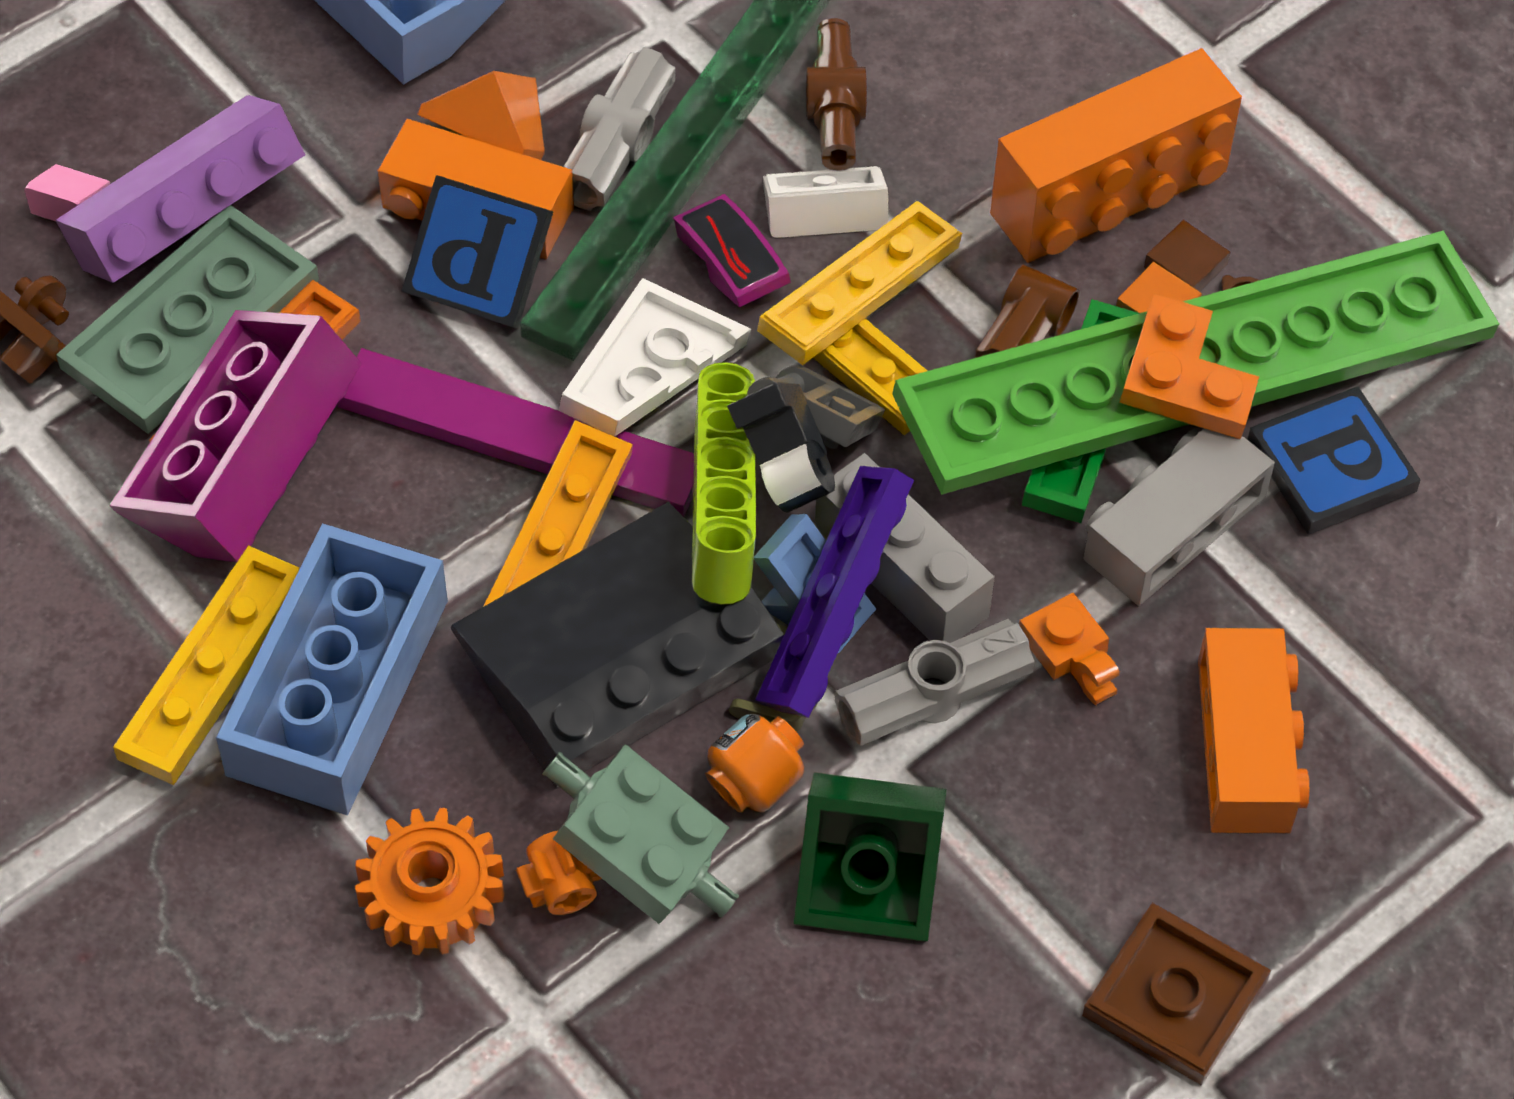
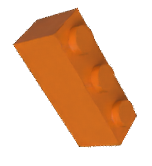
[378,118,574,260]
[1198,628,1309,833]

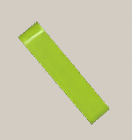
[692,362,756,604]

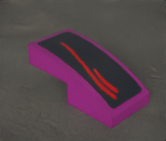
[673,194,791,307]

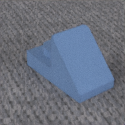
[754,514,876,653]

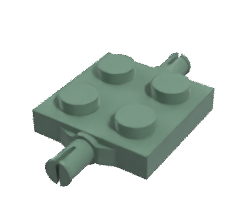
[542,744,739,924]

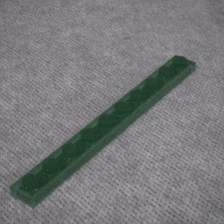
[520,0,830,361]

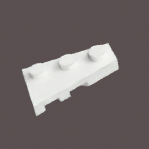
[559,278,751,437]

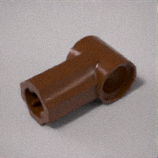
[975,264,1080,358]

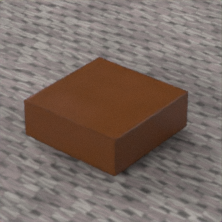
[1144,219,1230,291]

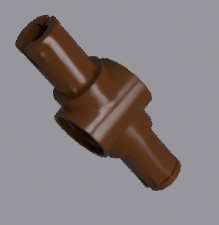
[806,18,867,171]

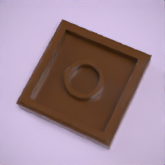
[1082,902,1271,1086]

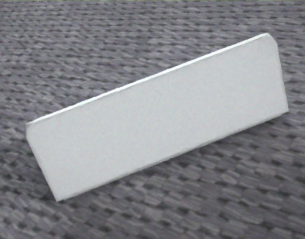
[763,166,889,238]

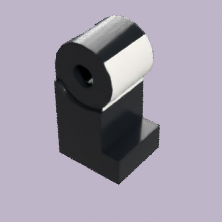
[727,382,835,513]

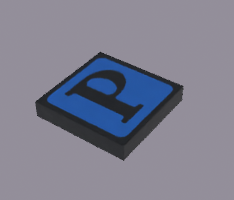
[401,175,554,328]
[1247,386,1421,535]

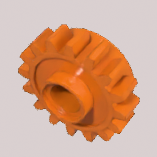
[355,808,504,955]

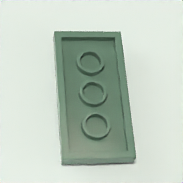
[56,205,319,434]

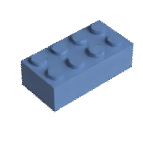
[216,523,448,816]

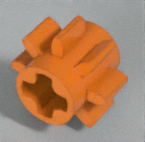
[516,831,602,915]

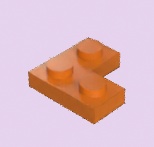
[1119,293,1259,439]

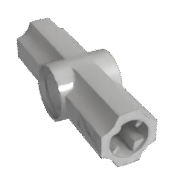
[564,47,675,211]
[835,619,1035,746]

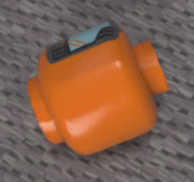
[705,714,804,812]

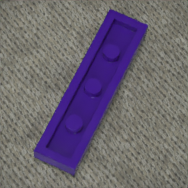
[755,466,914,718]

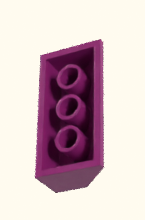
[109,310,362,562]

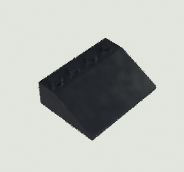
[451,502,784,789]

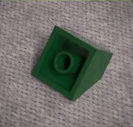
[794,772,947,941]

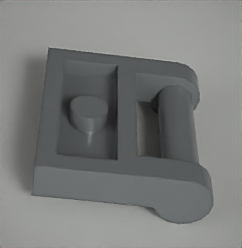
[747,365,886,449]

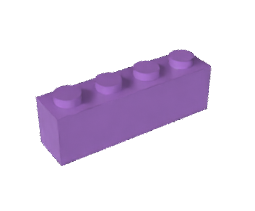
[55,95,305,283]

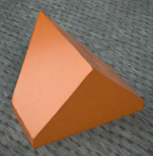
[417,71,545,160]

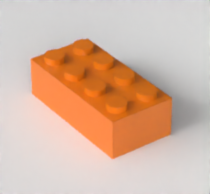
[990,48,1242,263]

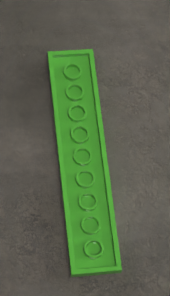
[892,230,1500,495]

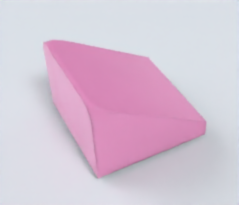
[24,164,110,221]

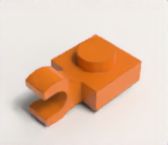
[1019,593,1120,705]

